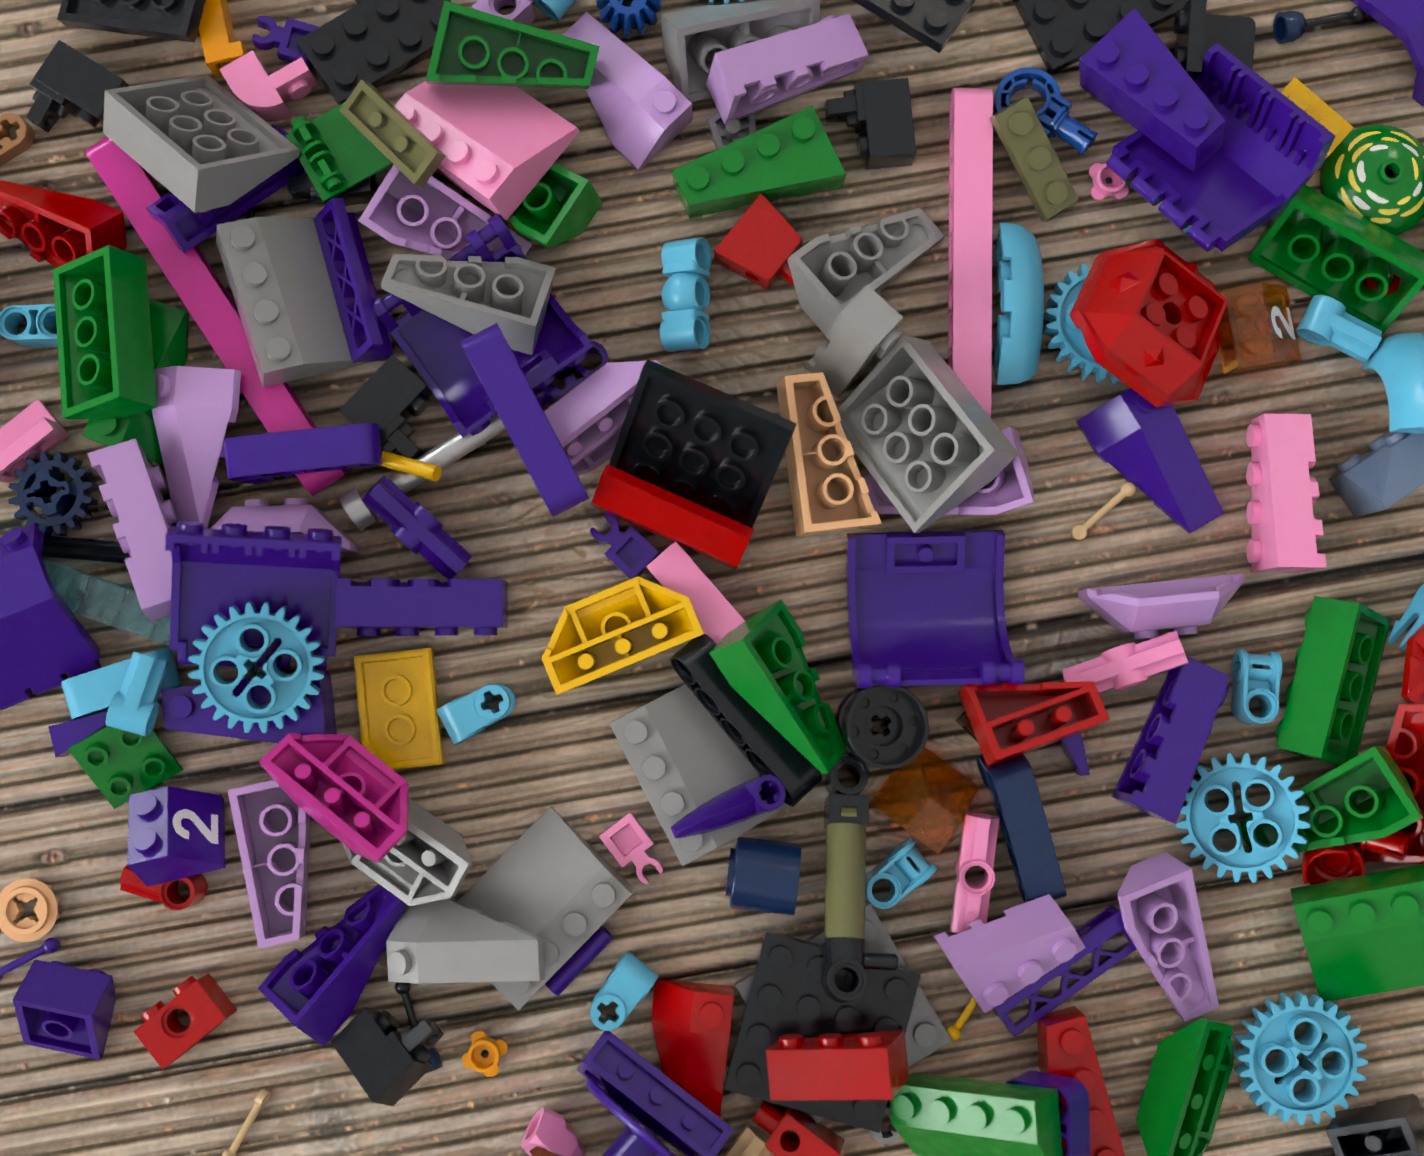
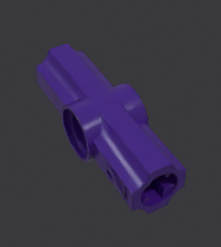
[361,476,472,579]

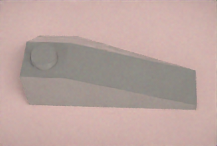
[661,0,820,102]
[381,254,556,355]
[386,897,545,984]

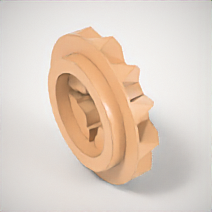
[0,878,61,942]

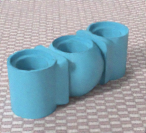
[660,237,712,352]

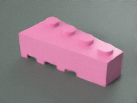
[1246,413,1327,573]

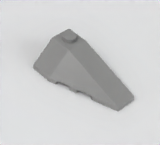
[787,208,945,335]

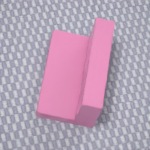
[0,400,69,483]

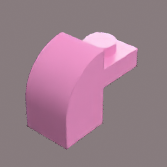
[219,50,318,121]

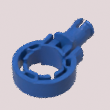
[994,68,1098,155]

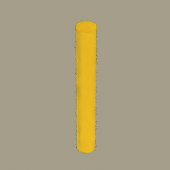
[378,451,442,481]

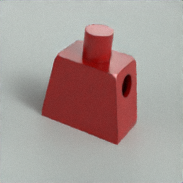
[714,194,803,289]
[752,1101,845,1156]

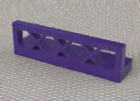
[146,124,306,253]
[313,198,394,363]
[993,905,1137,1037]
[577,1031,734,1156]

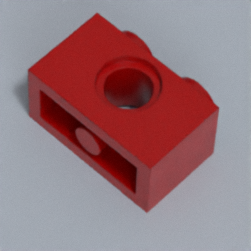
[133,973,237,1070]

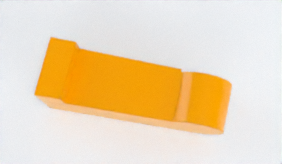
[198,0,248,78]

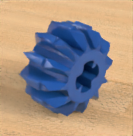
[596,0,661,39]

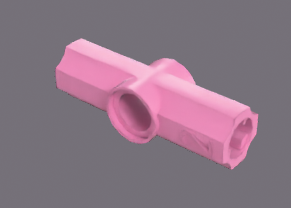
[1062,631,1189,694]
[950,812,999,933]

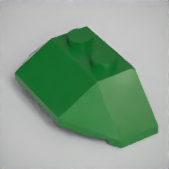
[1136,1018,1234,1156]

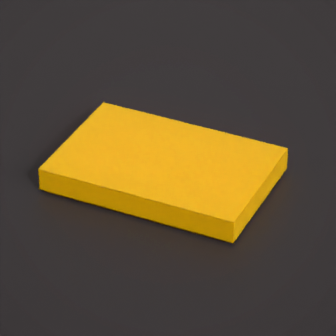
[353,648,444,770]

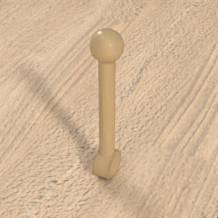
[1070,482,1136,540]
[221,1088,271,1156]

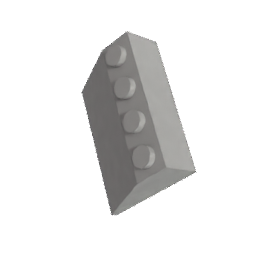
[103,74,300,213]
[216,217,370,388]
[838,335,1019,533]
[609,684,787,866]
[456,806,634,1011]

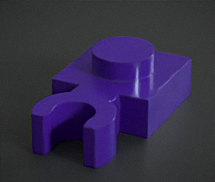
[252,16,319,69]
[590,513,660,579]

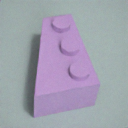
[934,894,1086,1014]

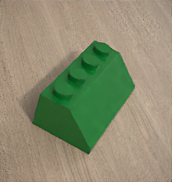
[1248,184,1424,336]
[53,245,157,420]
[1276,596,1391,766]
[890,1073,1063,1156]

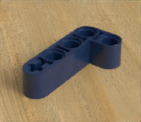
[976,754,1066,903]

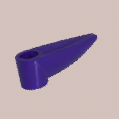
[671,774,786,839]

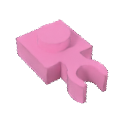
[599,811,663,884]

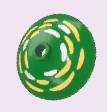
[1320,125,1424,236]

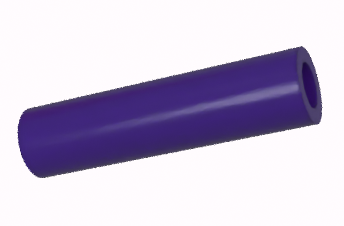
[545,926,614,996]

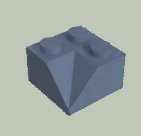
[1328,432,1424,517]

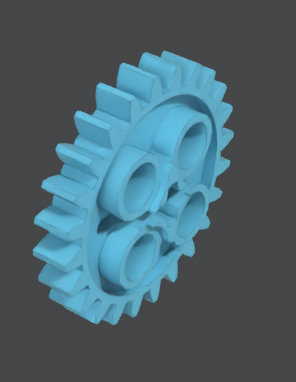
[1043,264,1119,385]
[188,601,325,733]
[1176,753,1311,883]
[1233,991,1368,1126]

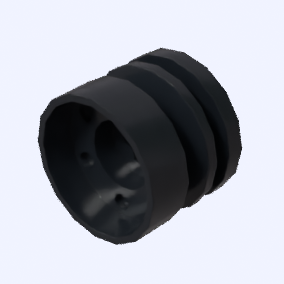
[835,685,929,769]

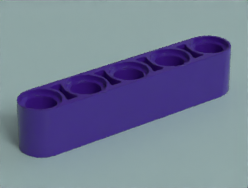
[461,323,589,517]

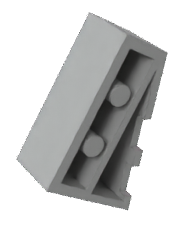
[805,284,903,398]

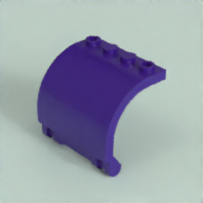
[371,214,593,438]
[847,530,1025,688]

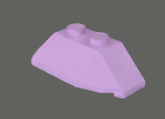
[544,360,661,476]
[211,498,359,554]
[1078,573,1244,640]

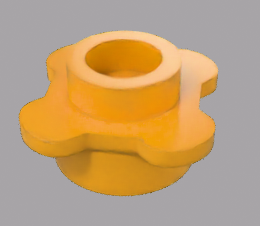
[462,1030,508,1077]

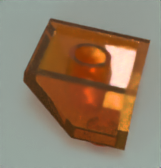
[870,747,979,854]

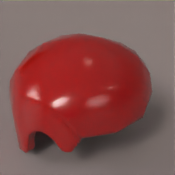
[1301,843,1365,885]

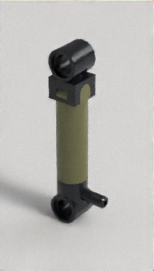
[822,755,898,1003]

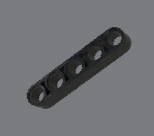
[670,634,822,807]

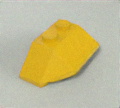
[541,576,704,695]

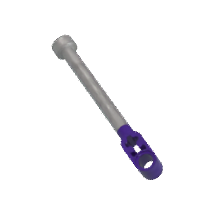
[339,340,610,531]

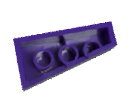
[1079,8,1225,173]
[335,578,508,637]
[1111,656,1230,824]
[161,670,337,743]

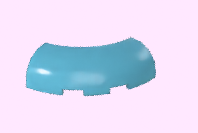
[993,223,1044,385]
[1362,332,1424,434]

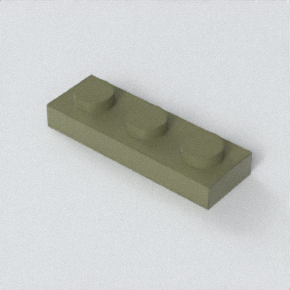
[339,79,446,188]
[990,96,1079,220]

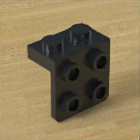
[1173,0,1256,82]

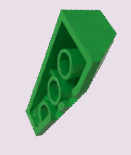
[508,163,603,248]
[82,299,189,465]
[709,600,846,774]
[1240,746,1423,852]

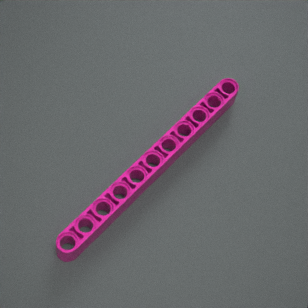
[85,136,346,496]

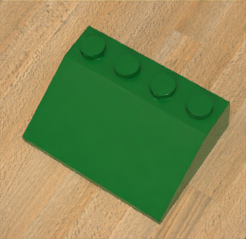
[1290,864,1424,1002]

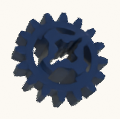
[8,452,99,536]

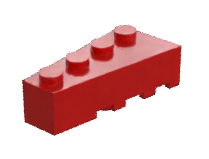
[1037,1006,1125,1156]

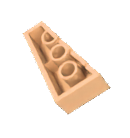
[776,372,882,537]

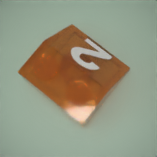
[1219,283,1301,375]

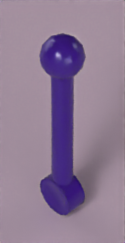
[0,937,60,980]

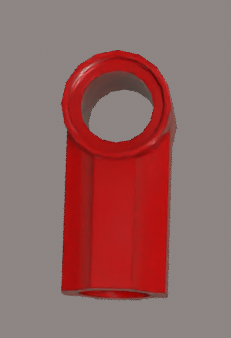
[119,865,208,911]

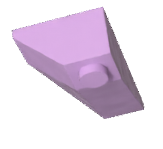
[864,427,1035,515]

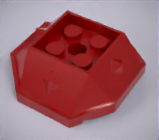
[1070,239,1229,407]

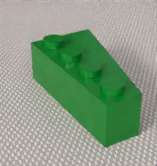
[426,0,600,89]
[672,105,846,218]

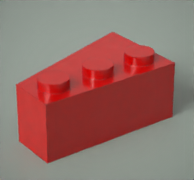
[958,681,1109,766]
[766,1029,909,1101]

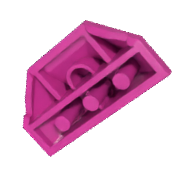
[259,733,409,863]

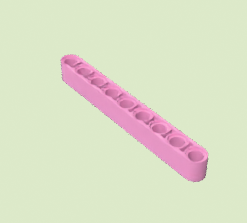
[948,88,993,418]

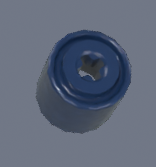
[726,837,801,915]

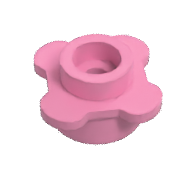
[1088,163,1129,201]

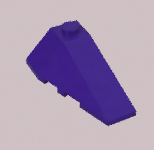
[1076,388,1224,533]
[258,884,406,1047]

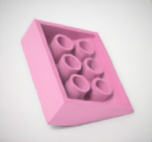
[395,81,580,221]

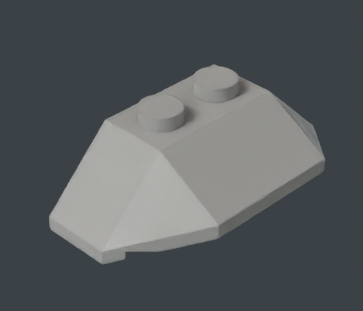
[342,798,473,906]

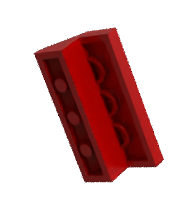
[592,464,754,570]

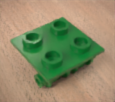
[285,102,392,203]
[68,723,183,809]

